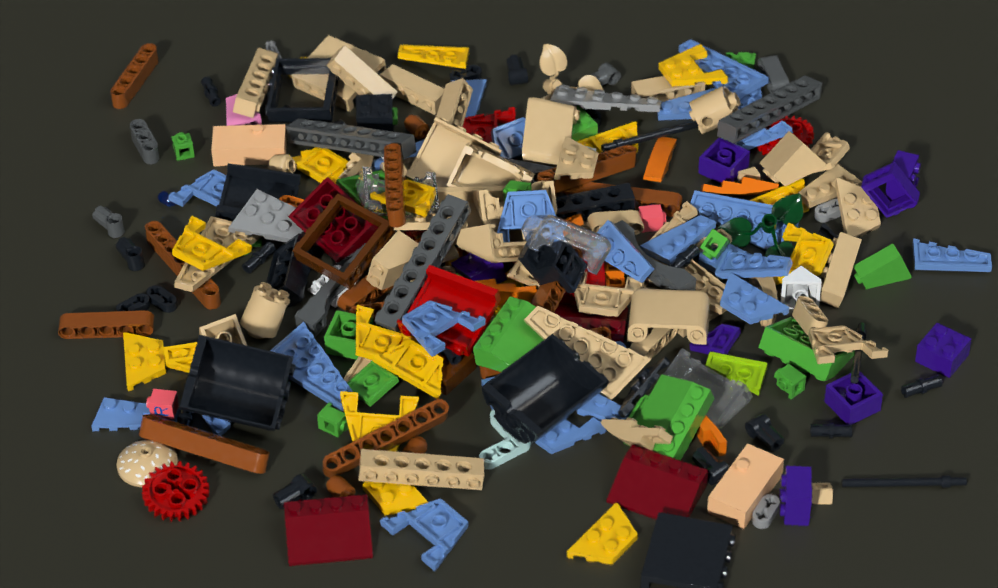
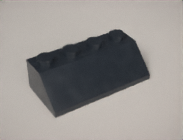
[266,233,315,307]

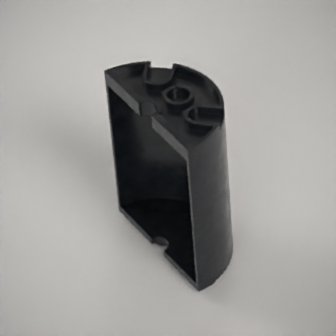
[482,334,608,444]
[179,335,296,432]

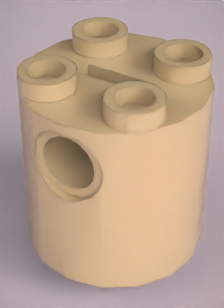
[689,86,741,134]
[240,282,290,339]

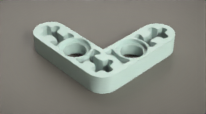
[479,409,531,470]

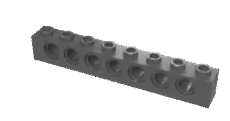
[717,76,822,144]
[285,118,416,160]
[375,194,471,333]

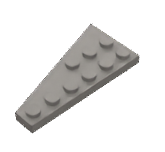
[550,85,662,112]
[228,189,318,246]

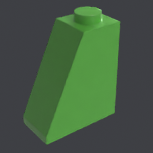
[853,243,912,289]

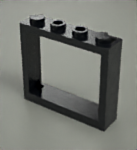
[265,58,340,123]

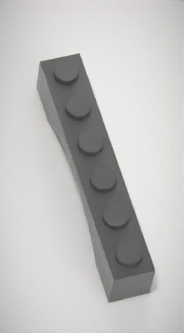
[614,220,696,291]
[295,243,371,338]

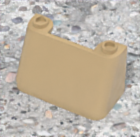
[522,97,580,167]
[447,142,535,187]
[472,180,557,227]
[455,224,540,263]
[628,289,710,345]

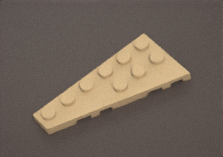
[524,306,651,400]

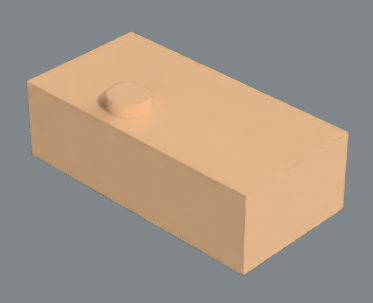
[211,124,287,166]
[707,443,784,529]

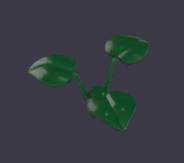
[718,194,803,257]

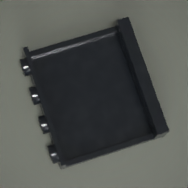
[216,163,301,222]
[641,512,736,588]

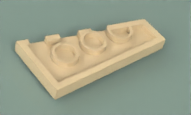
[798,164,862,208]

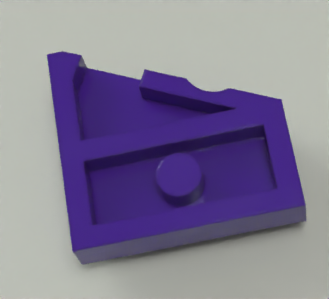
[690,324,741,355]

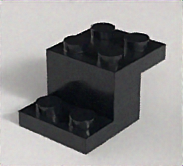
[356,94,394,132]
[518,231,587,294]

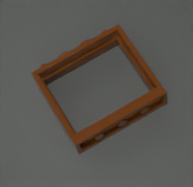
[292,193,395,289]

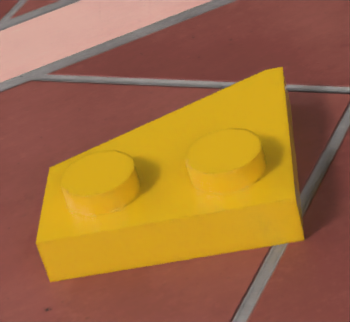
[163,342,197,373]

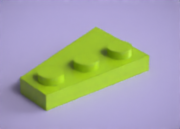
[705,352,768,396]

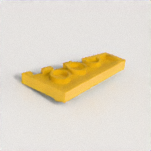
[398,45,469,69]

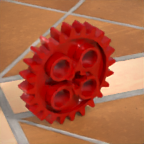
[757,116,814,155]
[142,461,209,522]

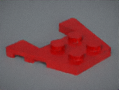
[462,107,517,160]

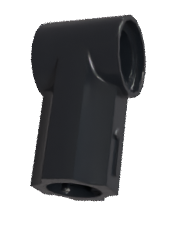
[506,54,528,85]
[115,236,145,271]
[745,414,784,452]
[692,447,729,485]
[273,474,317,509]

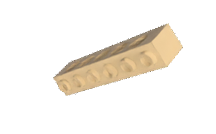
[233,48,278,118]
[359,449,484,490]

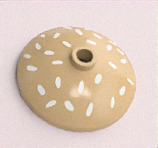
[117,439,178,487]

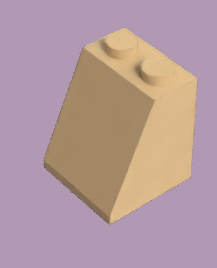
[759,131,827,186]
[366,230,425,290]

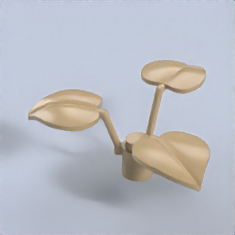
[540,44,603,100]

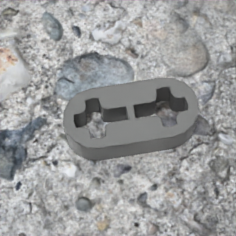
[814,198,841,223]
[752,494,780,529]

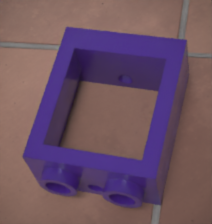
[861,162,920,218]

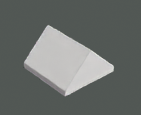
[780,266,821,309]

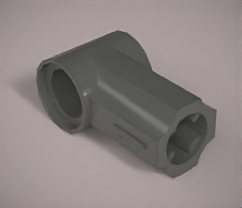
[590,63,621,86]
[92,205,125,238]

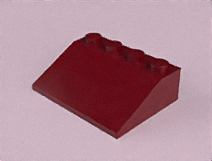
[288,176,379,263]
[554,303,629,344]
[607,444,708,520]
[284,494,373,566]

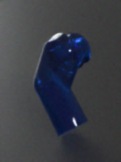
[158,191,178,207]

